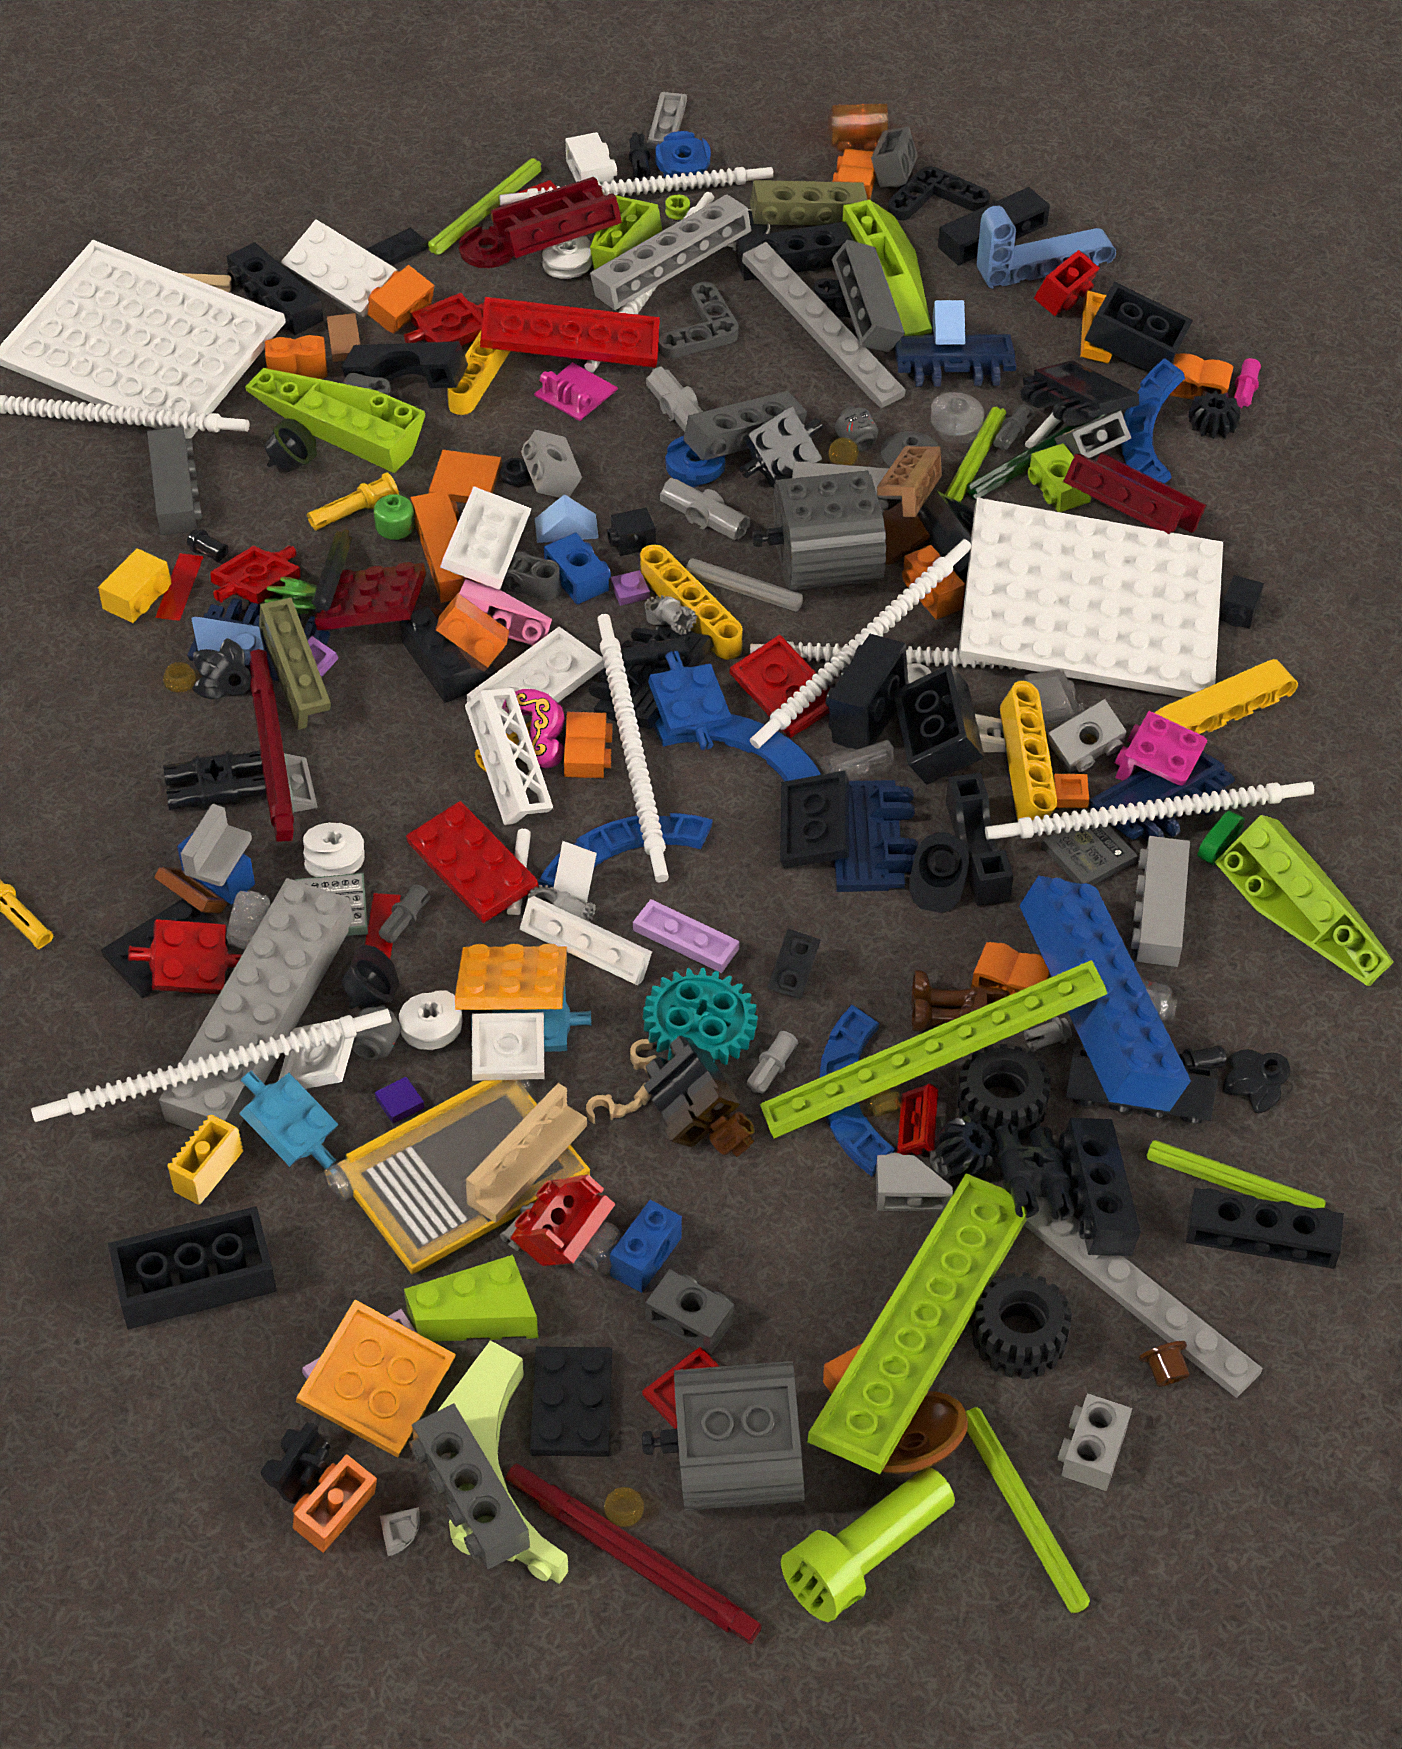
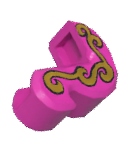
[502,689,565,768]

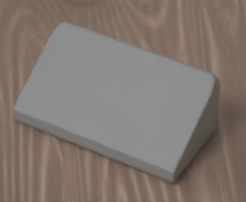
[284,753,318,812]

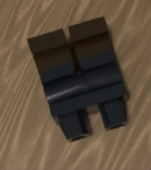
[644,1035,741,1147]

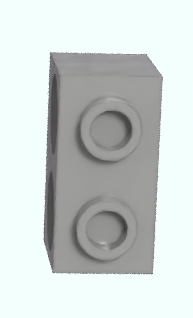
[1058,1393,1132,1491]

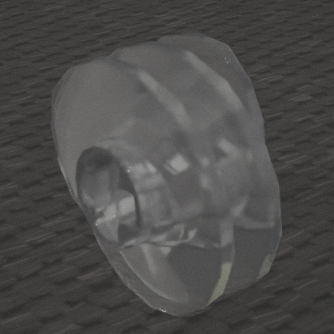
[930,392,984,444]

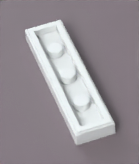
[520,896,652,985]

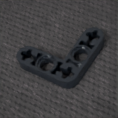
[888,166,990,220]

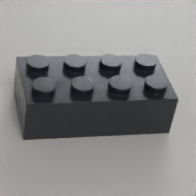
[108,1206,277,1330]

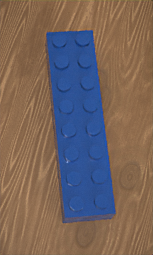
[1019,875,1191,1112]

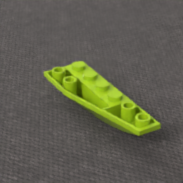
[843,200,932,336]
[245,368,425,473]
[1215,815,1394,986]

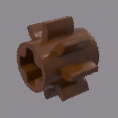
[709,1112,754,1157]

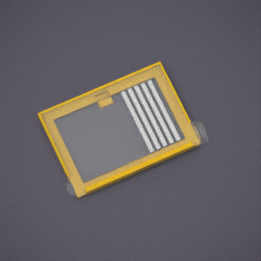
[325,1079,590,1275]

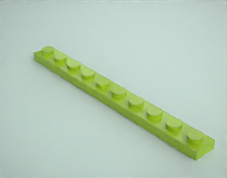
[760,960,1108,1138]

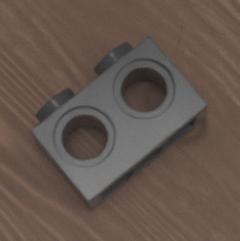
[871,126,918,188]

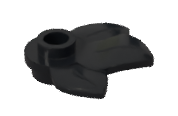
[192,638,252,699]
[1222,1049,1290,1113]

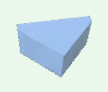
[932,300,965,345]
[535,494,599,543]

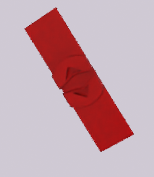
[155,553,204,621]
[365,893,401,959]

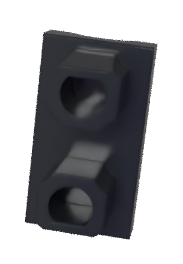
[767,928,821,999]
[261,1422,331,1504]

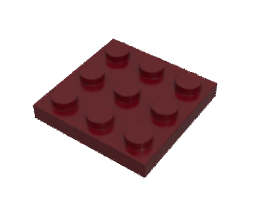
[314,562,426,630]

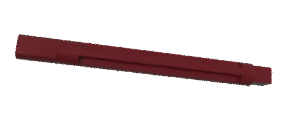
[249,649,294,842]
[505,1463,762,1645]

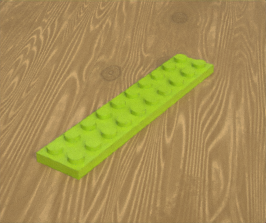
[807,1173,1028,1474]

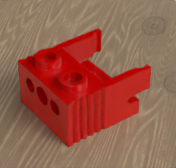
[510,1174,615,1266]

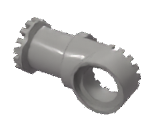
[645,595,697,635]
[528,885,596,923]

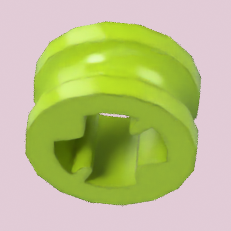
[665,195,690,220]

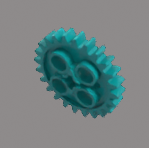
[643,968,758,1065]

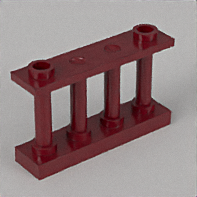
[1063,453,1207,535]

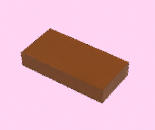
[154,867,227,913]

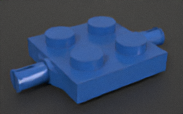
[648,651,732,750]

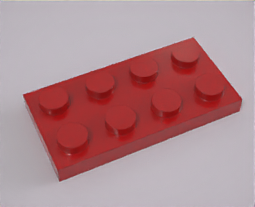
[406,801,539,923]

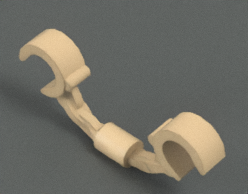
[586,1039,656,1124]

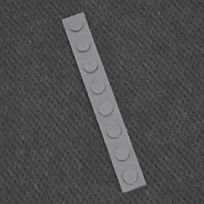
[742,242,905,408]
[1024,1197,1262,1398]

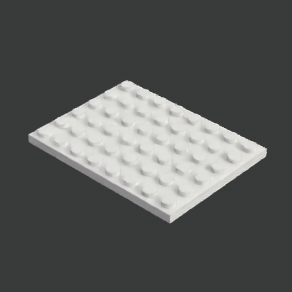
[0,240,286,439]
[958,498,1223,698]

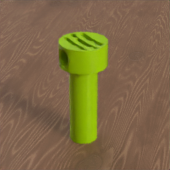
[781,1467,955,1622]

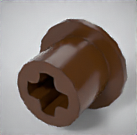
[1139,1341,1190,1387]

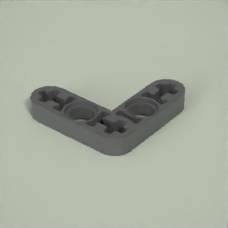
[658,282,739,358]

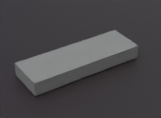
[647,92,687,149]

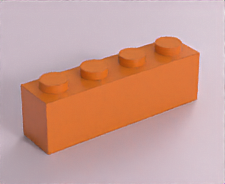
[410,490,480,603]

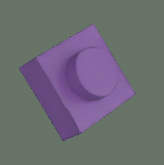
[610,570,650,606]
[308,636,338,678]

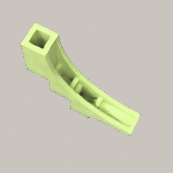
[438,1340,568,1584]

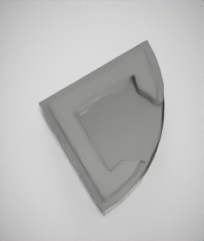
[380,1507,420,1556]

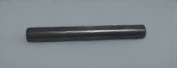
[312,529,353,613]

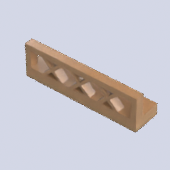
[877,446,942,517]

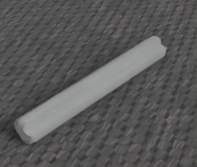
[686,558,803,612]

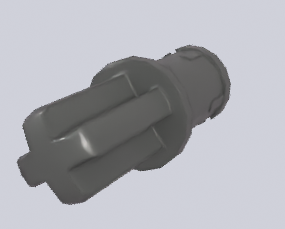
[994,404,1034,450]
[379,884,430,943]

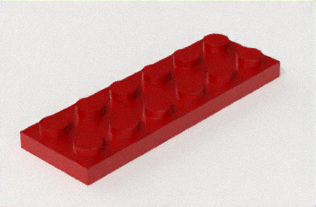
[480,297,660,368]

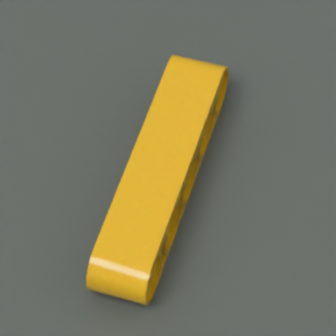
[447,331,510,415]
[640,545,742,660]
[1155,659,1298,734]
[1000,681,1057,820]

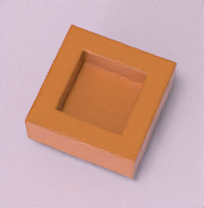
[1053,774,1089,808]

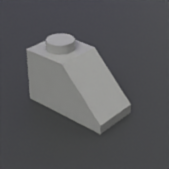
[876,1153,953,1211]

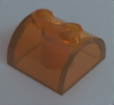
[828,104,888,151]

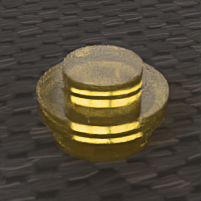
[829,438,859,466]
[163,662,196,692]
[866,1089,901,1118]
[604,1487,644,1527]

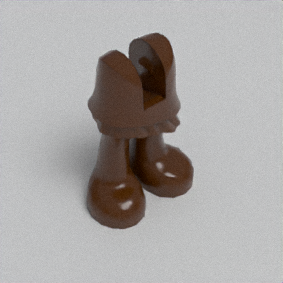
[911,970,1010,1031]

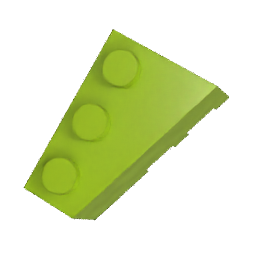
[590,195,663,270]
[404,1255,538,1342]

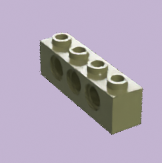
[750,180,867,225]

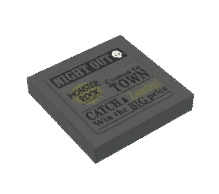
[1042,824,1138,886]

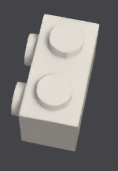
[565,132,617,185]

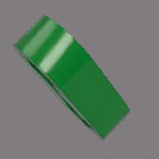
[1197,810,1245,865]

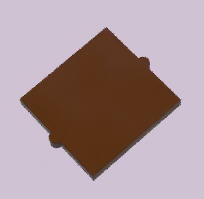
[882,501,931,565]

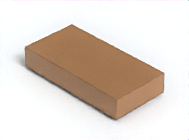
[327,313,360,362]

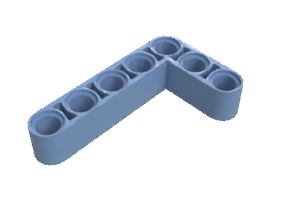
[977,206,1116,289]

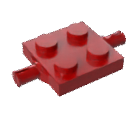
[404,293,484,346]
[210,545,301,604]
[128,919,242,994]

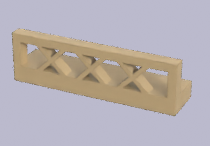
[466,1083,587,1223]

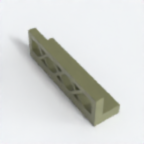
[259,597,331,730]

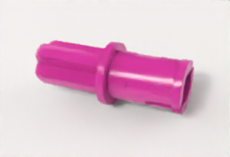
[1234,358,1261,408]

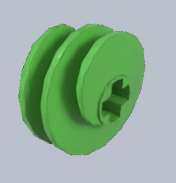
[264,577,317,614]

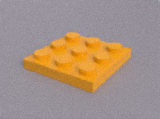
[455,944,567,1010]
[296,1300,456,1458]

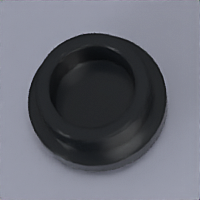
[500,458,531,486]

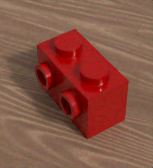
[1034,250,1100,316]

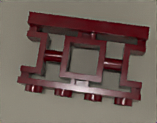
[490,177,622,258]

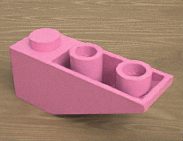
[459,579,552,645]

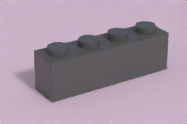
[832,240,905,352]
[147,427,202,535]

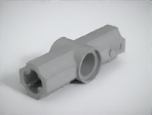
[646,366,703,432]
[660,478,750,540]

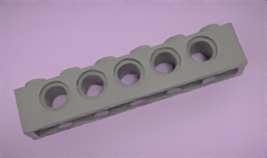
[590,194,751,310]

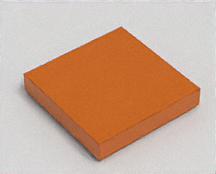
[429,450,502,503]

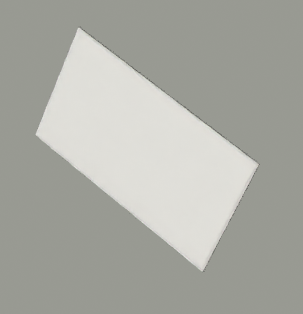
[553,841,597,904]

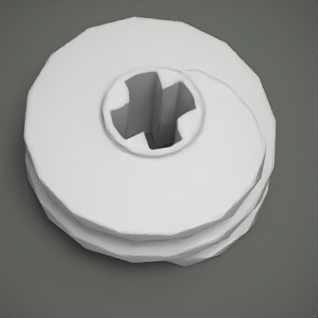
[542,236,593,279]
[303,822,365,877]
[399,990,463,1050]

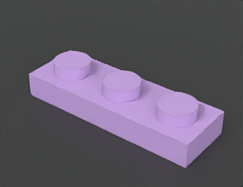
[633,899,739,973]

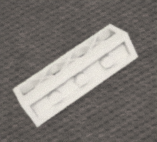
[465,688,553,825]

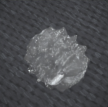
[226,890,270,949]

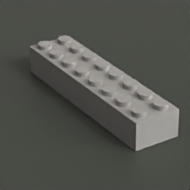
[159,878,353,1131]

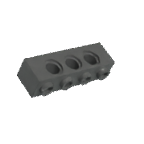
[683,391,807,461]
[409,1403,530,1570]

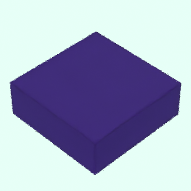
[375,1077,424,1124]

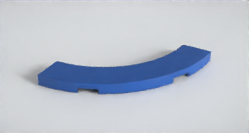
[1121,358,1186,484]
[653,714,821,781]
[538,813,713,888]
[819,1005,895,1177]

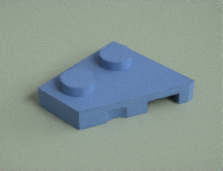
[191,617,265,666]

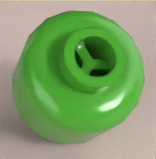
[374,494,415,540]

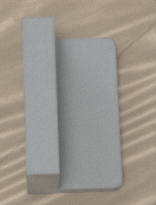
[180,804,252,886]

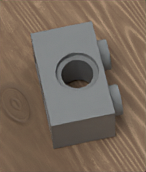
[521,430,582,498]
[1048,699,1126,773]

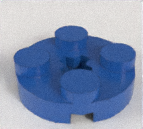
[655,131,711,178]
[665,436,725,487]

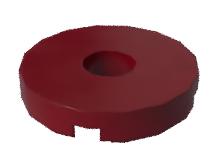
[459,226,513,268]

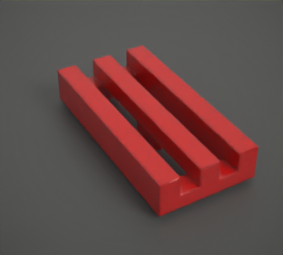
[897,1083,938,1156]

